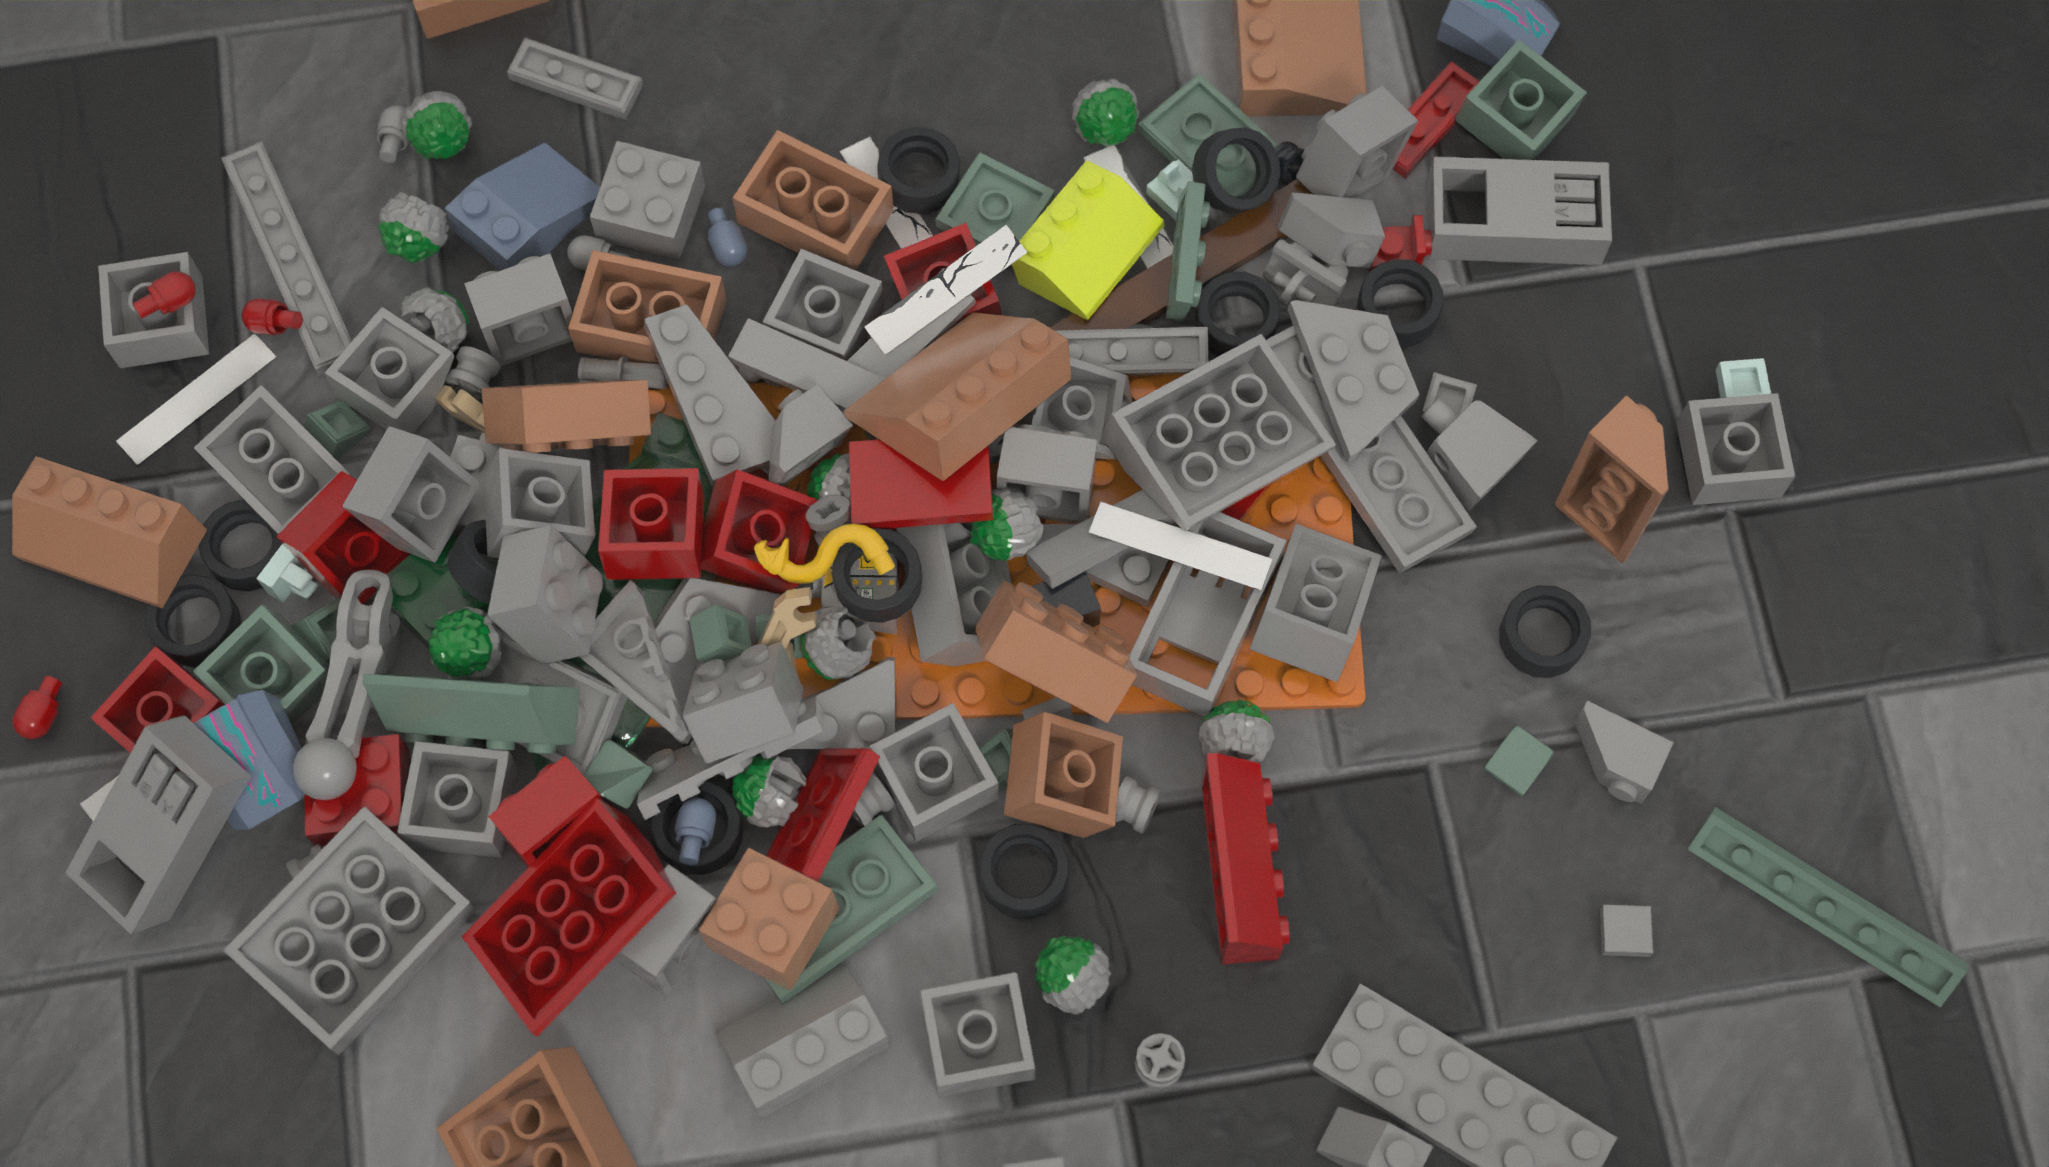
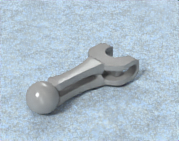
[293,570,403,800]

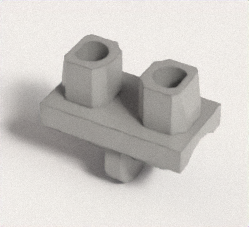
[1262,239,1349,307]

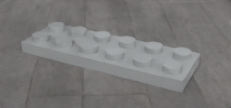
[1266,326,1477,574]
[1310,983,1617,1167]

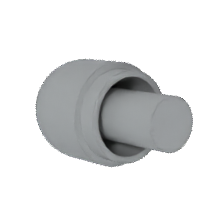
[376,105,410,163]
[567,235,630,271]

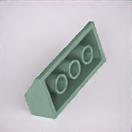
[363,674,579,754]

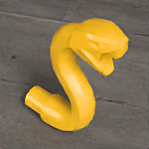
[754,524,895,584]

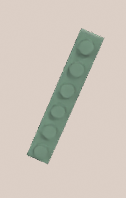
[1687,807,1969,1007]

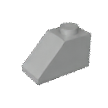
[1278,192,1385,268]
[768,384,853,486]
[1575,701,1674,804]
[1315,1107,1433,1167]

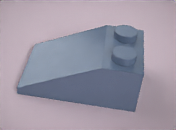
[445,143,600,271]

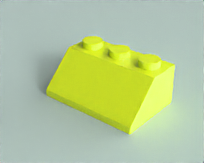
[1012,160,1165,320]

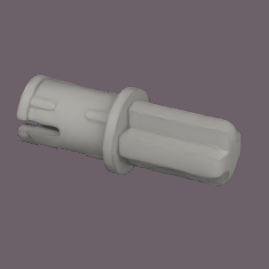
[578,356,668,389]

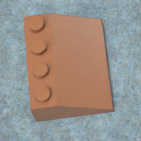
[1232,0,1366,117]
[844,312,1071,481]
[436,1046,638,1167]

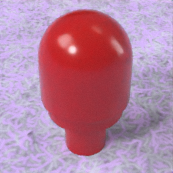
[132,271,196,319]
[241,298,303,335]
[12,676,63,739]

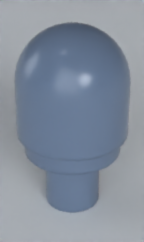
[707,208,748,267]
[674,798,716,865]

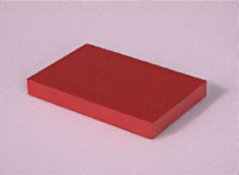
[849,439,993,529]
[766,748,881,882]

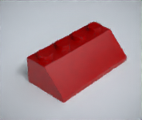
[1201,753,1290,964]

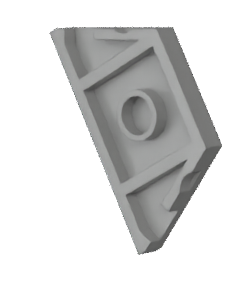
[1287,300,1420,463]
[653,578,781,744]

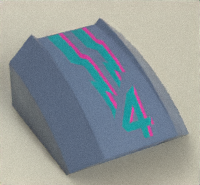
[1437,0,1560,67]
[193,690,305,830]

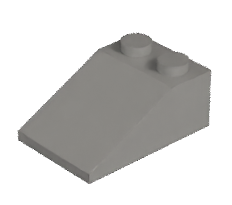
[1250,524,1382,682]

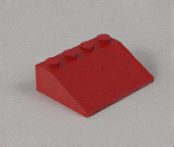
[461,797,676,1037]

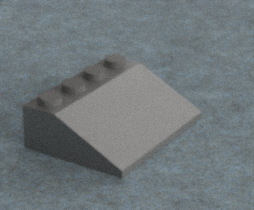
[1101,334,1336,531]
[223,807,476,1056]

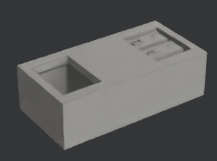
[1426,157,1612,265]
[1130,512,1286,717]
[65,716,252,934]

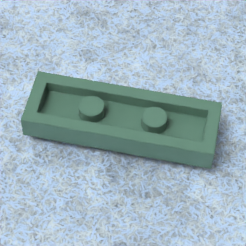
[1166,181,1210,322]

